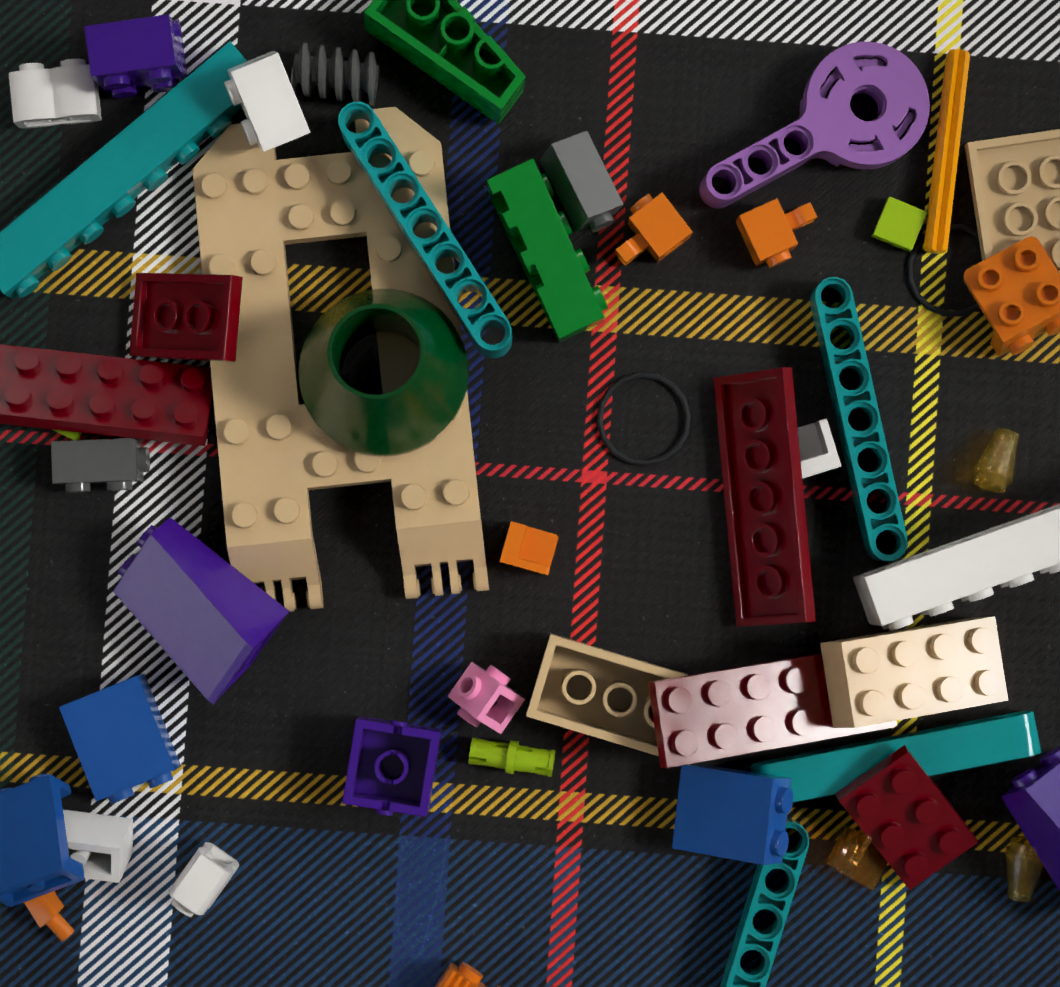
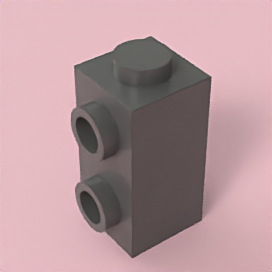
[540,131,624,233]
[51,438,150,492]

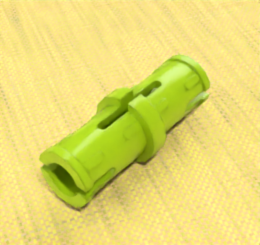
[468,737,556,777]

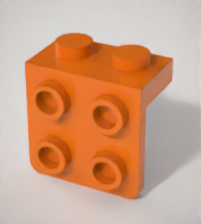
[963,236,1060,357]

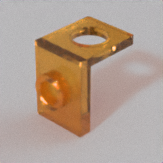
[825,827,888,890]

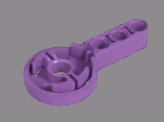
[699,42,930,208]

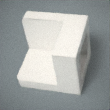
[798,419,842,479]

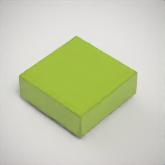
[871,196,928,252]

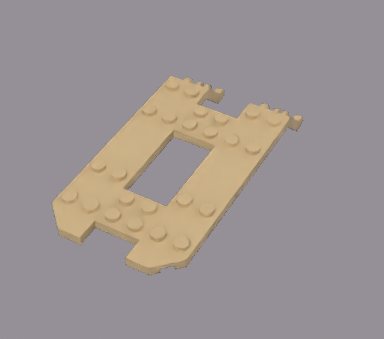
[193,107,489,612]

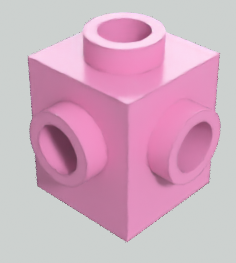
[448,662,525,734]

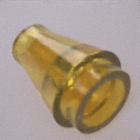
[972,428,1020,493]
[1006,836,1044,902]

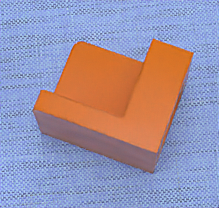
[500,521,558,575]

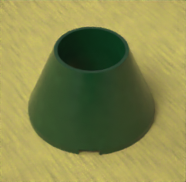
[299,289,469,457]

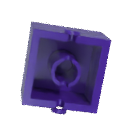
[84,14,187,98]
[342,716,442,817]

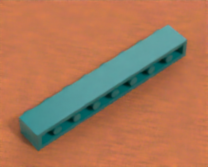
[0,41,247,299]

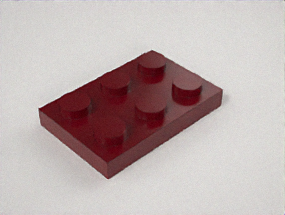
[129,273,243,362]
[835,745,978,890]

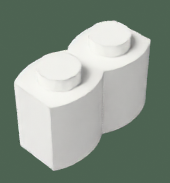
[9,59,102,128]
[169,842,239,917]

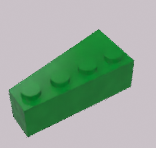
[364,0,526,125]
[487,158,608,343]

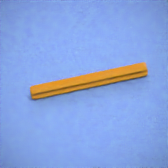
[924,49,970,254]

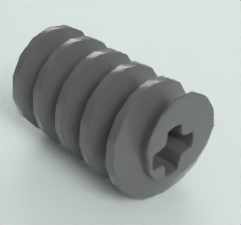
[291,42,379,106]

